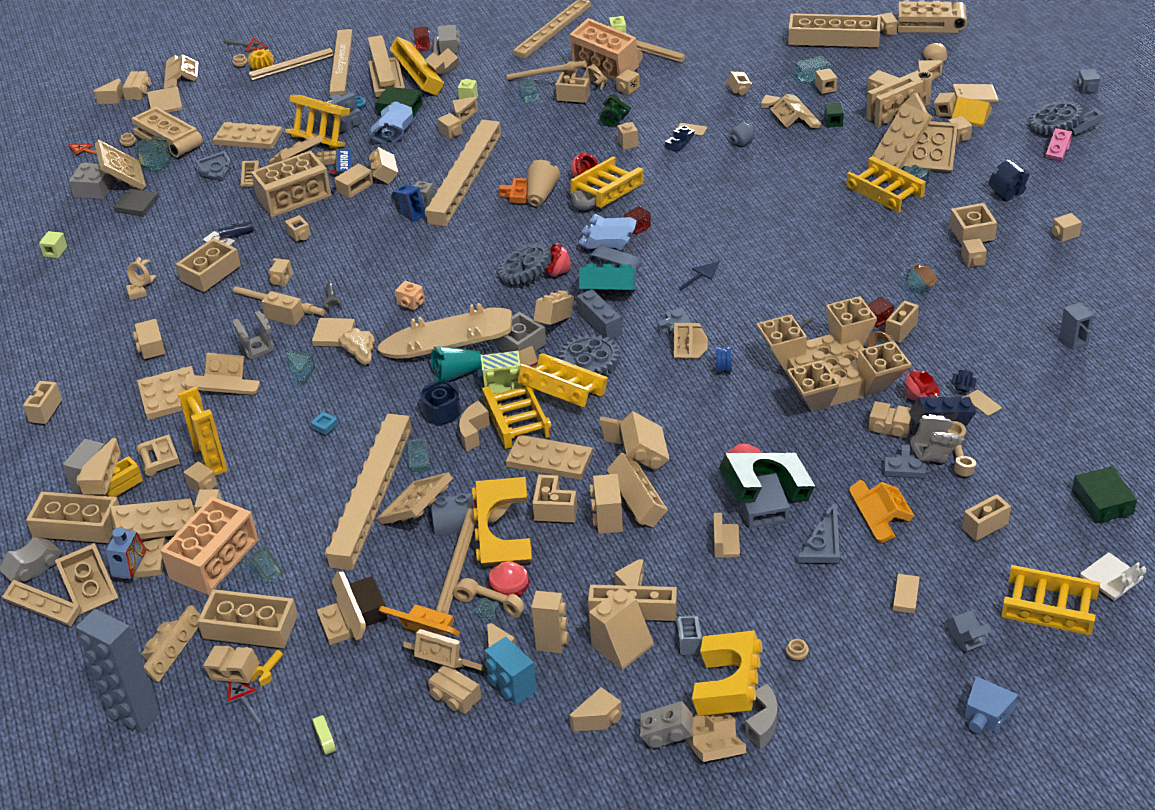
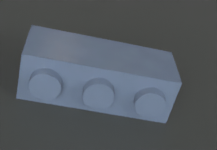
[577,289,622,340]

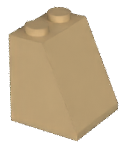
[589,588,654,670]

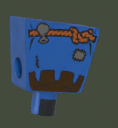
[391,185,425,222]

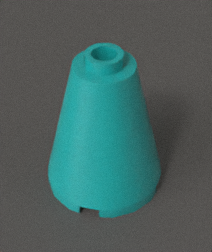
[431,346,483,383]

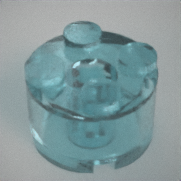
[136,136,172,172]

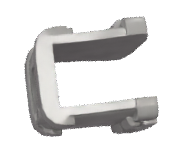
[233,311,274,359]
[911,414,964,464]

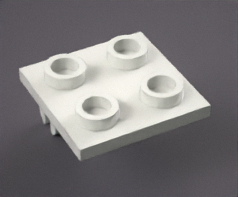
[1080,552,1146,601]

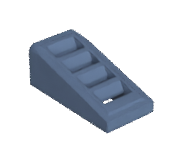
[676,616,702,655]

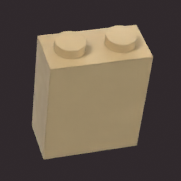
[620,411,669,471]

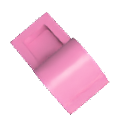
[1046,128,1072,161]

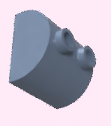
[431,493,476,536]

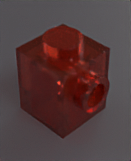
[414,27,430,50]
[624,206,651,235]
[867,296,894,328]

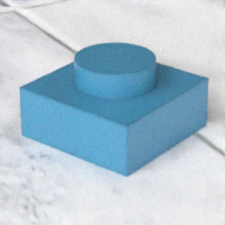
[310,412,338,435]

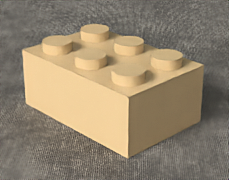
[176,238,241,292]

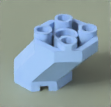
[371,102,413,144]
[578,214,637,251]

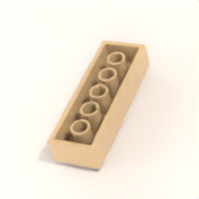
[788,14,881,48]

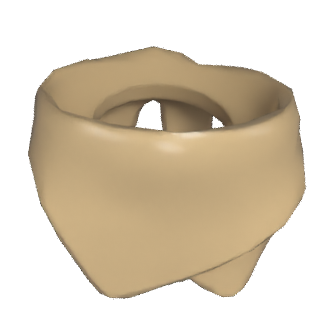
[582,64,608,90]
[127,257,156,288]

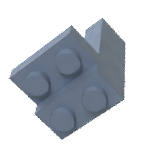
[315,92,362,134]

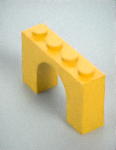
[472,477,532,567]
[692,630,763,716]

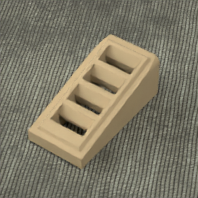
[241,160,260,188]

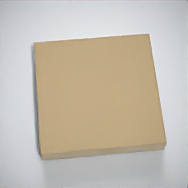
[312,318,355,347]

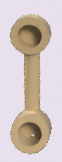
[946,421,976,477]
[453,578,525,618]

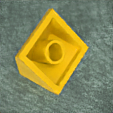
[952,96,992,127]

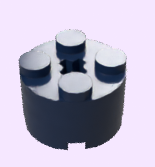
[989,160,1030,201]
[420,381,461,426]

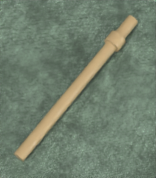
[507,61,587,80]
[233,286,325,316]

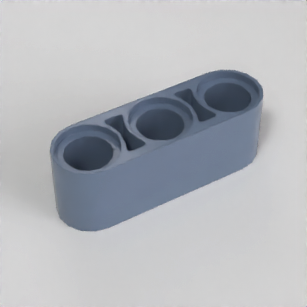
[588,246,640,270]

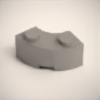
[0,537,62,582]

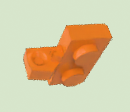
[499,178,528,204]

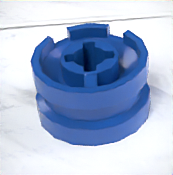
[716,346,732,373]

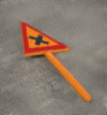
[68,144,97,155]

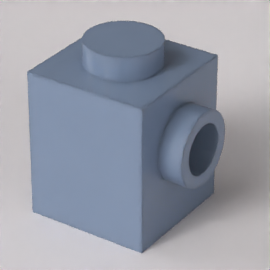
[1077,69,1100,94]

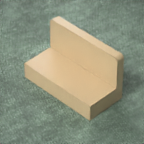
[714,513,740,558]

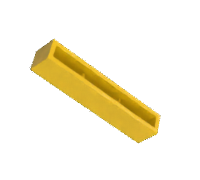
[390,37,444,96]

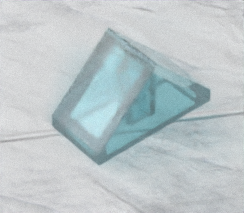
[286,350,315,386]
[241,546,283,584]

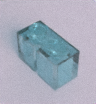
[794,56,831,84]

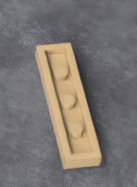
[2,580,82,627]

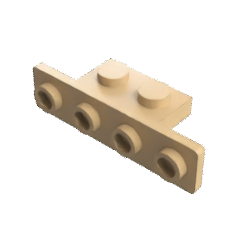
[141,605,201,682]

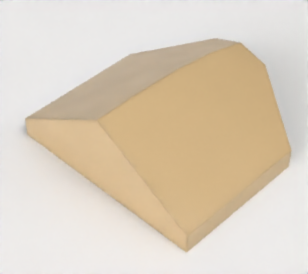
[674,323,708,359]

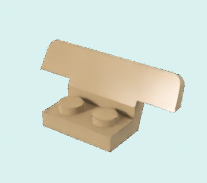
[164,54,198,89]
[770,94,821,128]
[185,353,260,395]
[317,571,366,645]
[403,629,485,671]

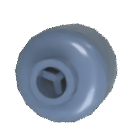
[730,123,755,147]

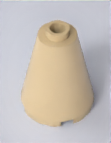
[527,160,560,206]

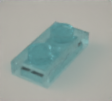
[407,438,431,473]

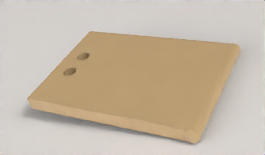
[952,84,999,102]

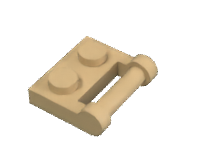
[136,434,180,476]

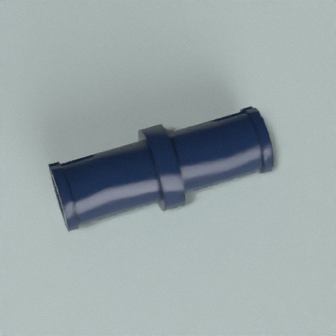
[218,221,254,239]

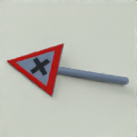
[227,682,261,725]

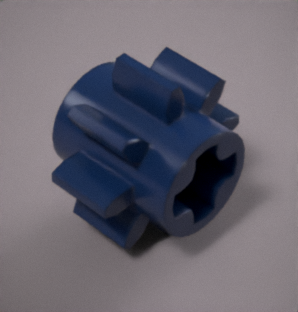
[952,370,977,392]

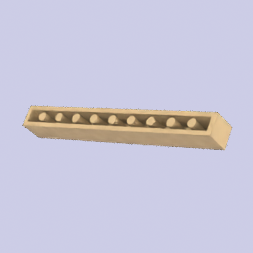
[425,120,501,226]
[325,414,412,571]

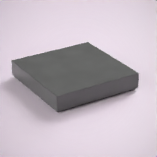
[114,189,159,216]

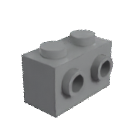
[438,25,460,54]
[640,701,693,749]

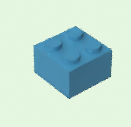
[485,637,537,705]

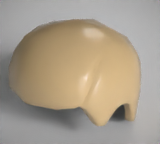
[923,43,948,62]

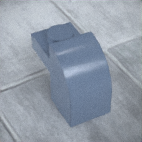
[945,610,992,651]

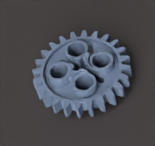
[1029,100,1084,135]
[497,243,552,285]
[559,334,620,375]

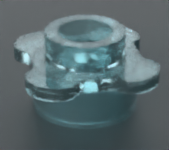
[474,598,499,619]

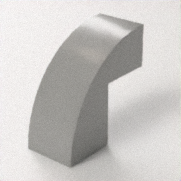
[745,684,777,750]

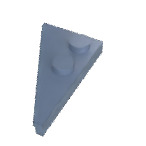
[798,504,840,563]

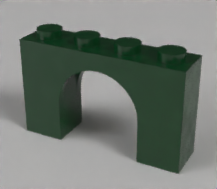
[719,453,815,502]

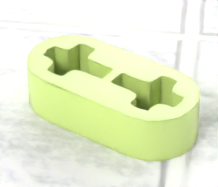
[312,715,336,755]

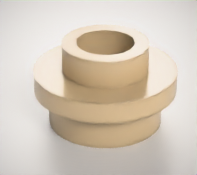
[233,54,248,67]
[120,133,136,147]
[786,639,809,660]

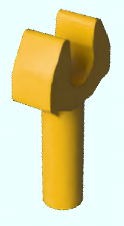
[251,650,283,686]

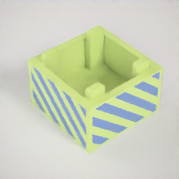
[481,351,523,394]

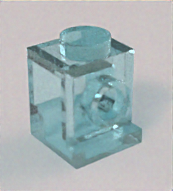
[518,80,539,103]
[903,164,930,185]

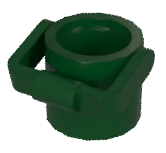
[600,94,631,127]

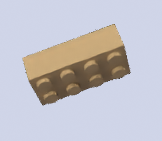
[26,492,120,543]
[197,589,298,648]

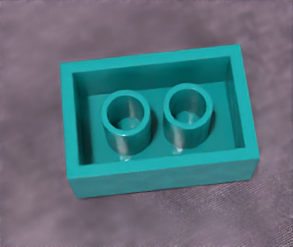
[579,264,636,290]

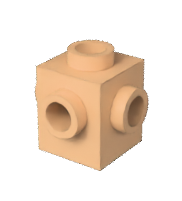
[395,281,425,310]

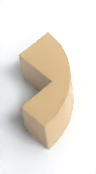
[425,48,459,74]
[459,401,490,452]

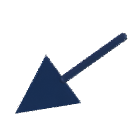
[679,261,719,290]

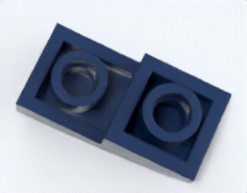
[665,126,695,151]

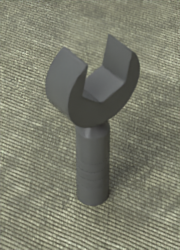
[323,283,342,313]

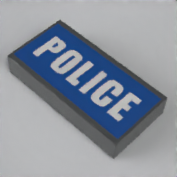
[336,149,352,175]

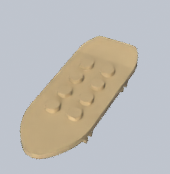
[378,303,512,358]

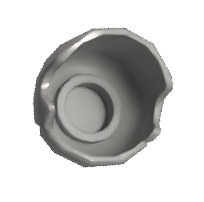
[571,191,596,211]

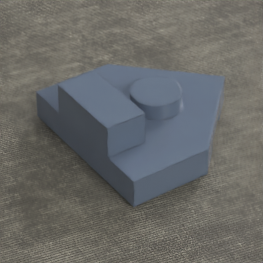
[195,151,231,181]

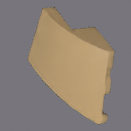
[686,713,746,762]

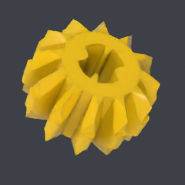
[248,49,274,70]

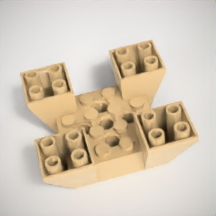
[756,296,911,411]

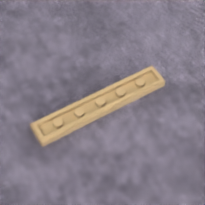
[368,35,395,87]

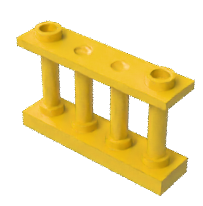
[285,95,350,149]
[846,156,926,213]
[570,157,644,208]
[518,353,608,407]
[482,384,551,449]
[178,387,228,476]
[1001,565,1101,636]

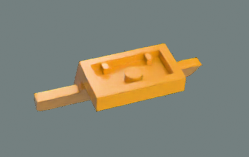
[849,480,914,543]
[379,604,460,637]

